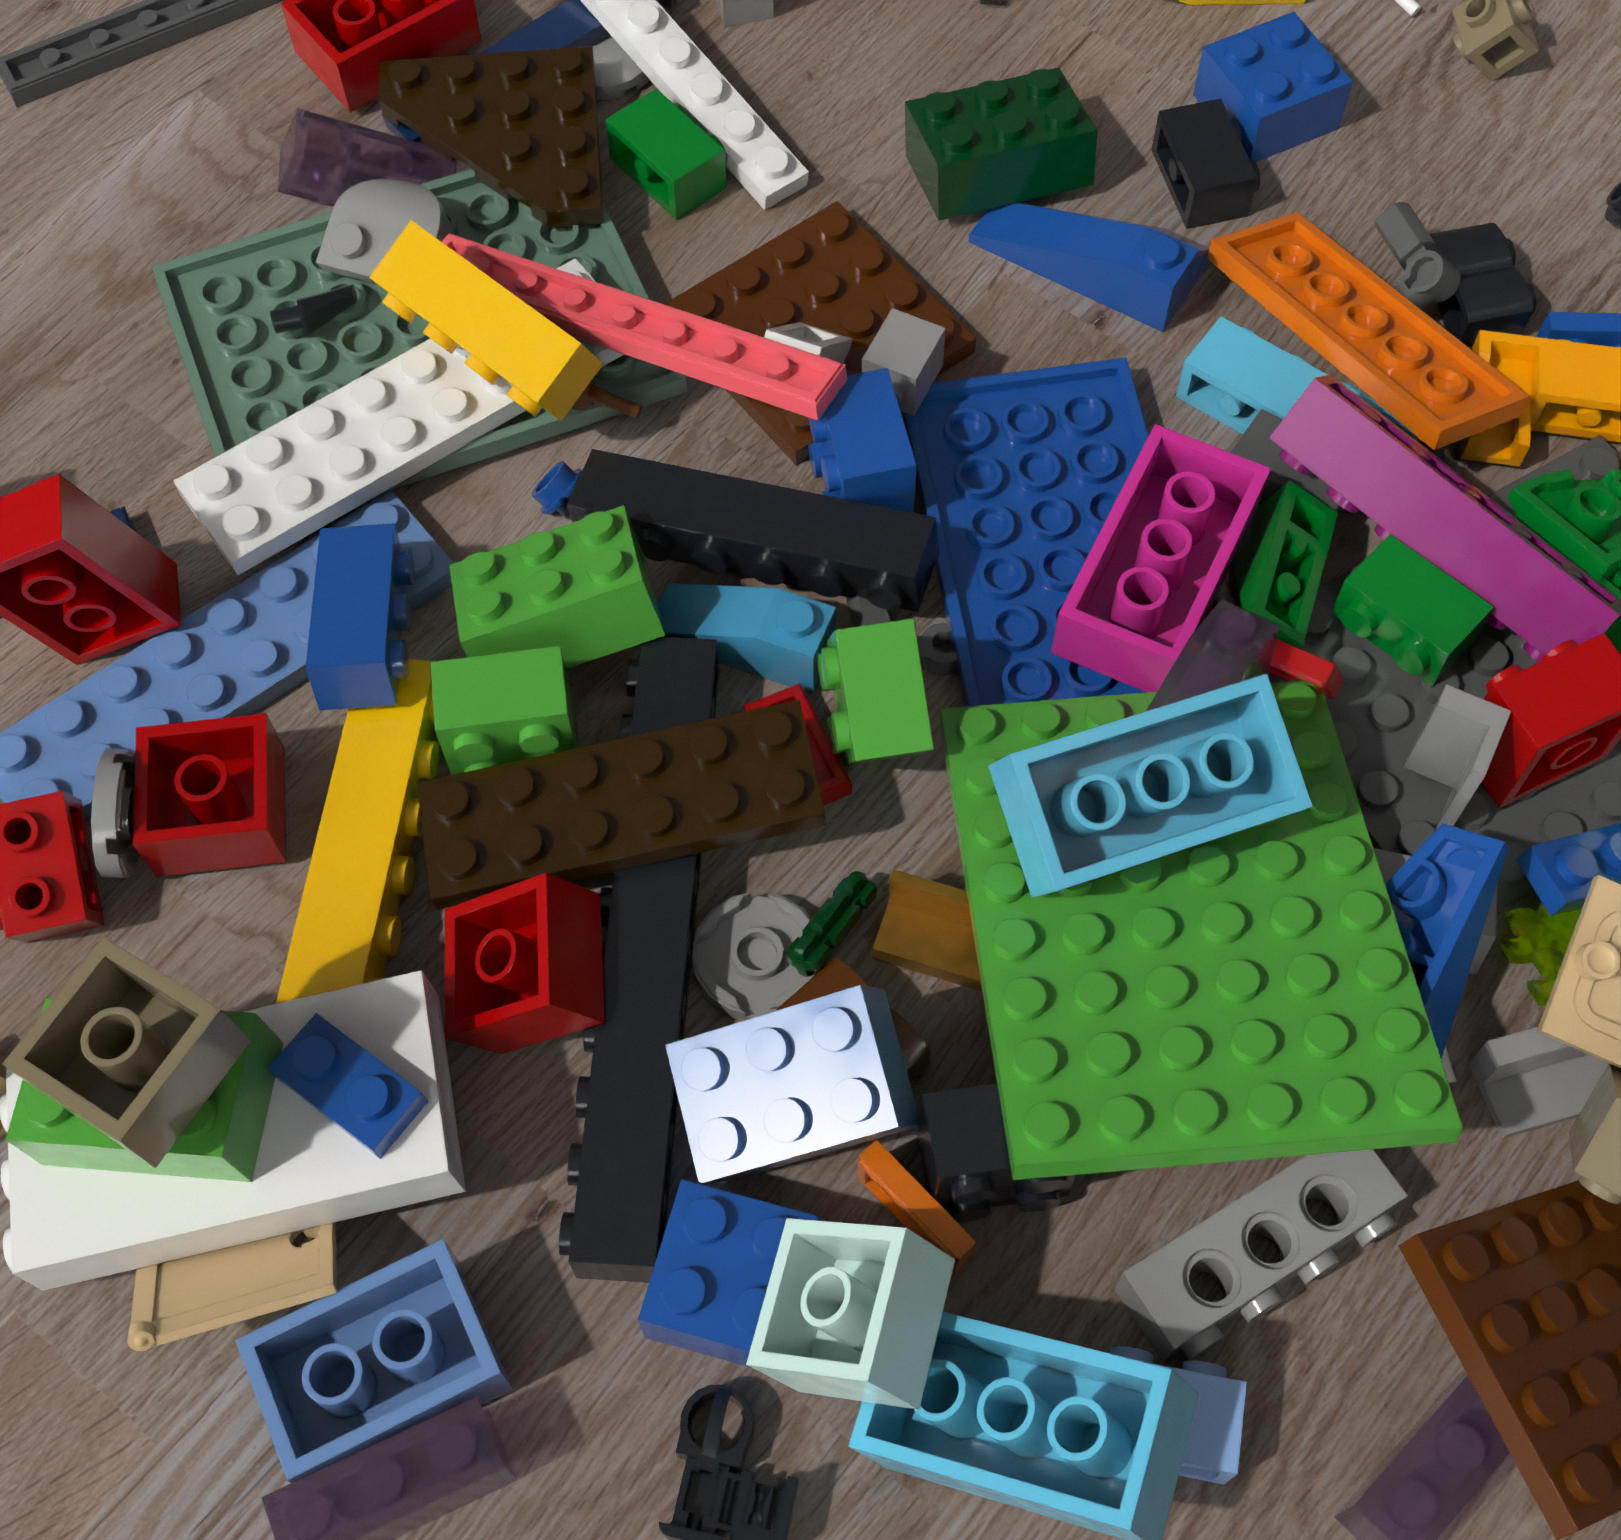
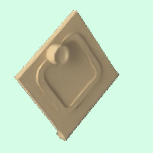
[1537,875,1621,1068]
[127,1222,337,1351]

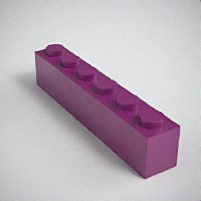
[1269,375,1621,663]

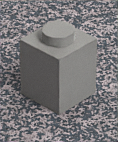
[862,308,946,416]

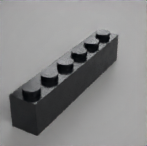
[567,449,939,612]

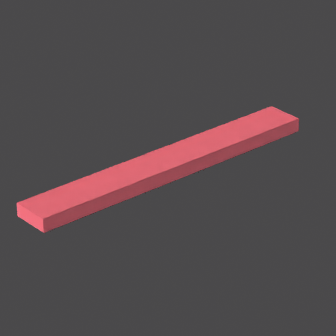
[442,233,848,421]

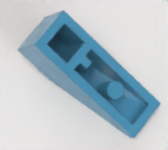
[657,583,836,695]

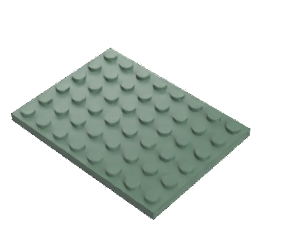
[151,169,688,493]

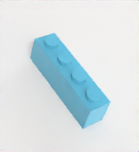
[1176,316,1420,442]

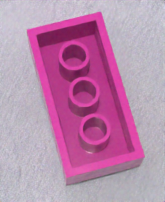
[1051,424,1271,693]

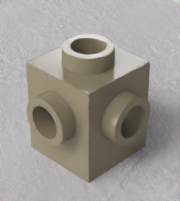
[1452,0,1540,81]

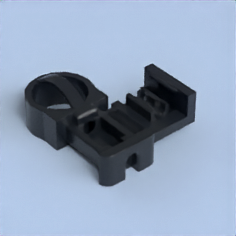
[659,1385,799,1540]

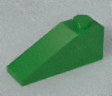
[1233,480,1338,649]

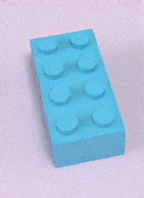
[988,674,1313,897]
[848,1312,1199,1540]

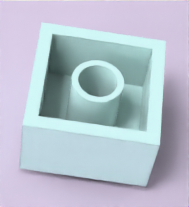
[746,1218,955,1410]

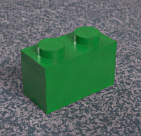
[605,88,727,220]
[1331,534,1494,687]

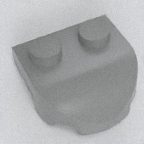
[316,179,453,285]

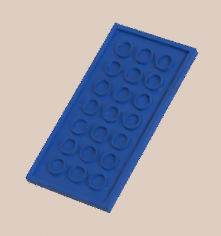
[901,358,1220,706]

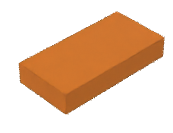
[858,1139,977,1276]

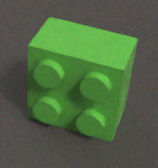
[817,618,934,766]
[430,646,579,775]

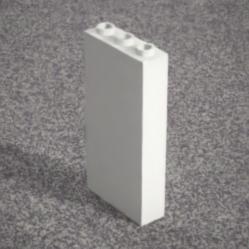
[0,970,466,1291]

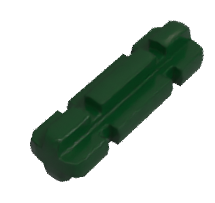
[786,871,877,977]

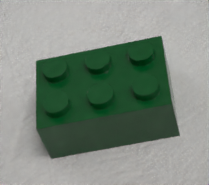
[905,67,1097,221]

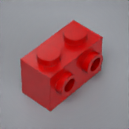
[0,791,105,943]

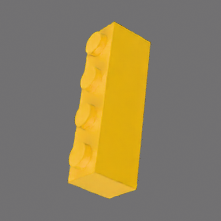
[369,220,603,421]

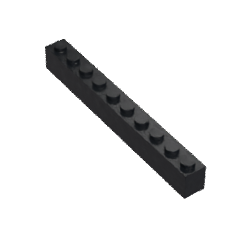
[559,637,720,1283]

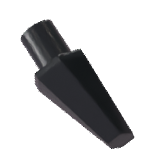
[270,284,357,334]

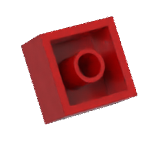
[1481,633,1621,808]
[133,713,286,877]
[445,872,605,1054]

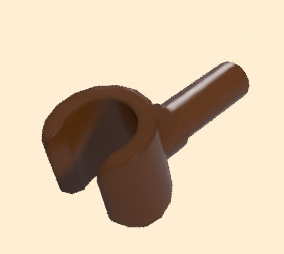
[572,379,642,419]

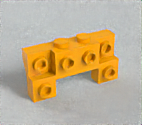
[1460,330,1621,467]

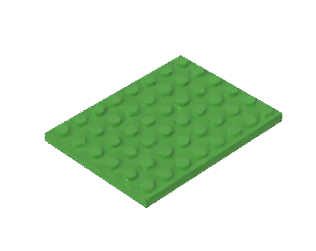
[940,680,1463,1180]

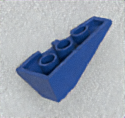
[969,203,1210,332]
[1386,823,1509,1058]

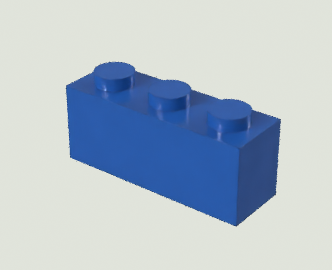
[305,523,415,710]

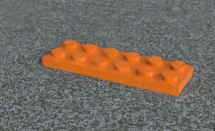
[1207,212,1530,450]

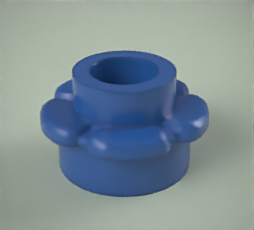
[531,461,582,516]

